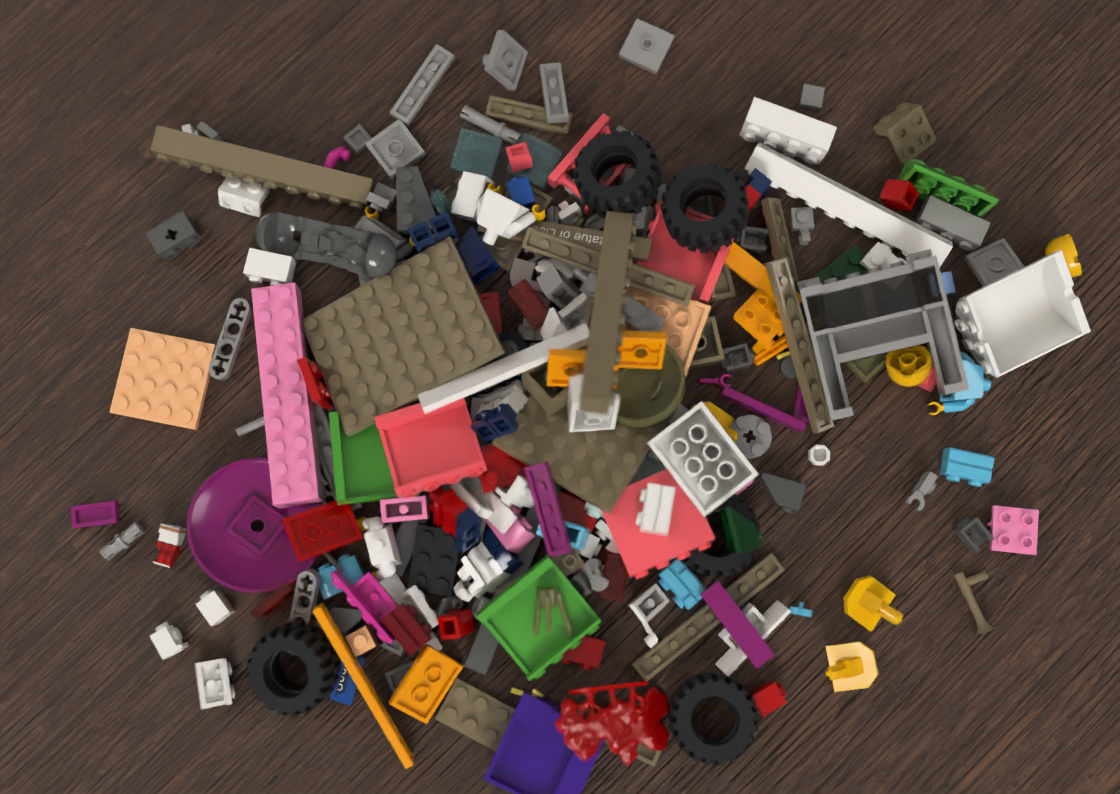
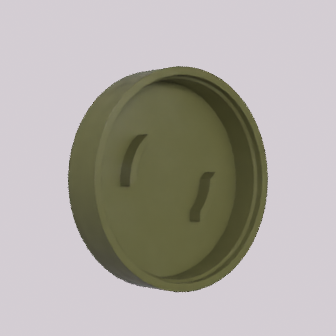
[611,343,686,427]

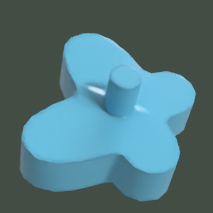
[790,602,813,617]

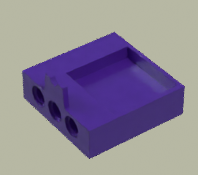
[484,689,605,794]

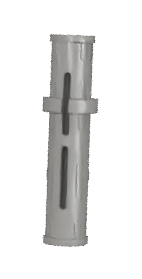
[460,105,522,145]

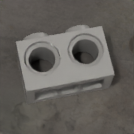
[536,265,581,309]

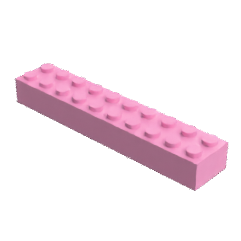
[251,282,324,508]

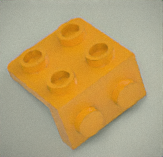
[733,289,784,355]

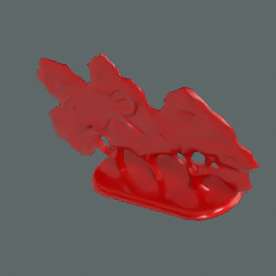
[555,681,670,766]

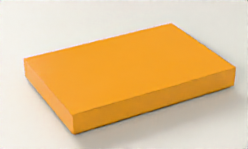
[388,643,464,724]

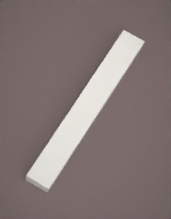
[418,323,589,414]

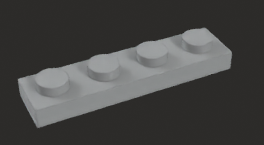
[389,44,455,126]
[579,273,665,332]

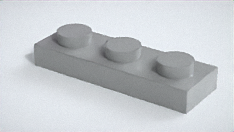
[539,63,569,124]

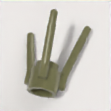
[533,587,574,638]

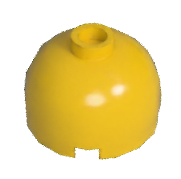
[1042,234,1082,278]
[885,345,932,387]

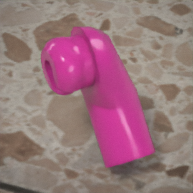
[323,147,351,169]

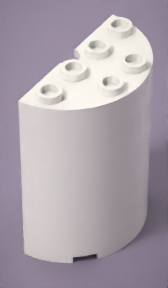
[954,250,1091,378]

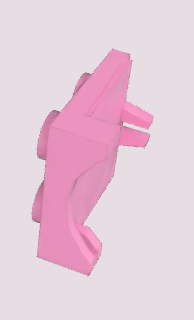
[987,505,1039,555]

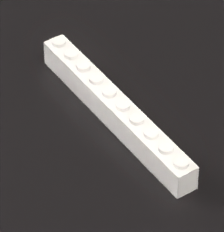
[745,142,953,269]

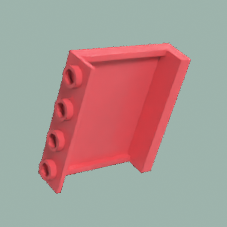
[633,201,734,305]
[374,398,487,499]
[600,469,715,579]

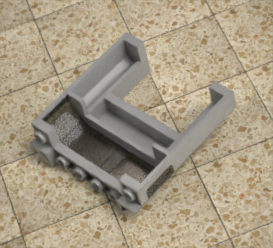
[797,249,969,421]

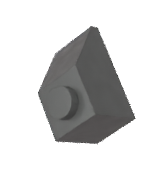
[758,473,806,514]
[316,606,363,639]

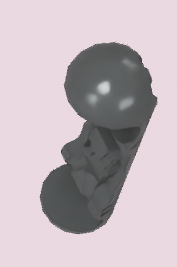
[255,211,397,278]

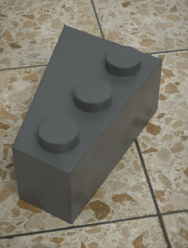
[396,166,436,237]

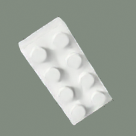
[739,97,837,165]

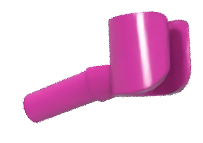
[700,374,732,388]

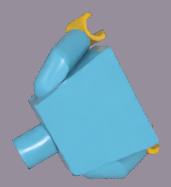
[927,352,991,415]

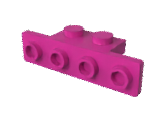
[330,570,399,644]

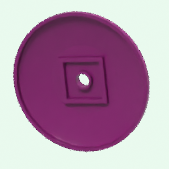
[187,458,323,593]

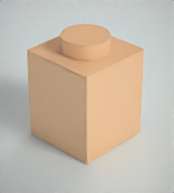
[346,625,380,657]

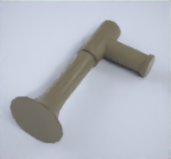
[954,570,997,636]

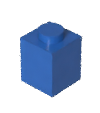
[507,177,535,209]

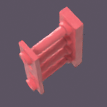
[548,113,631,216]

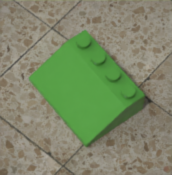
[898,159,999,218]

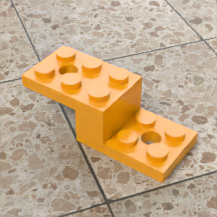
[547,330,666,389]

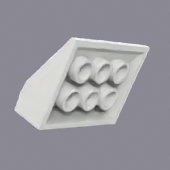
[647,401,759,517]

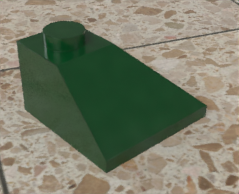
[719,506,763,554]

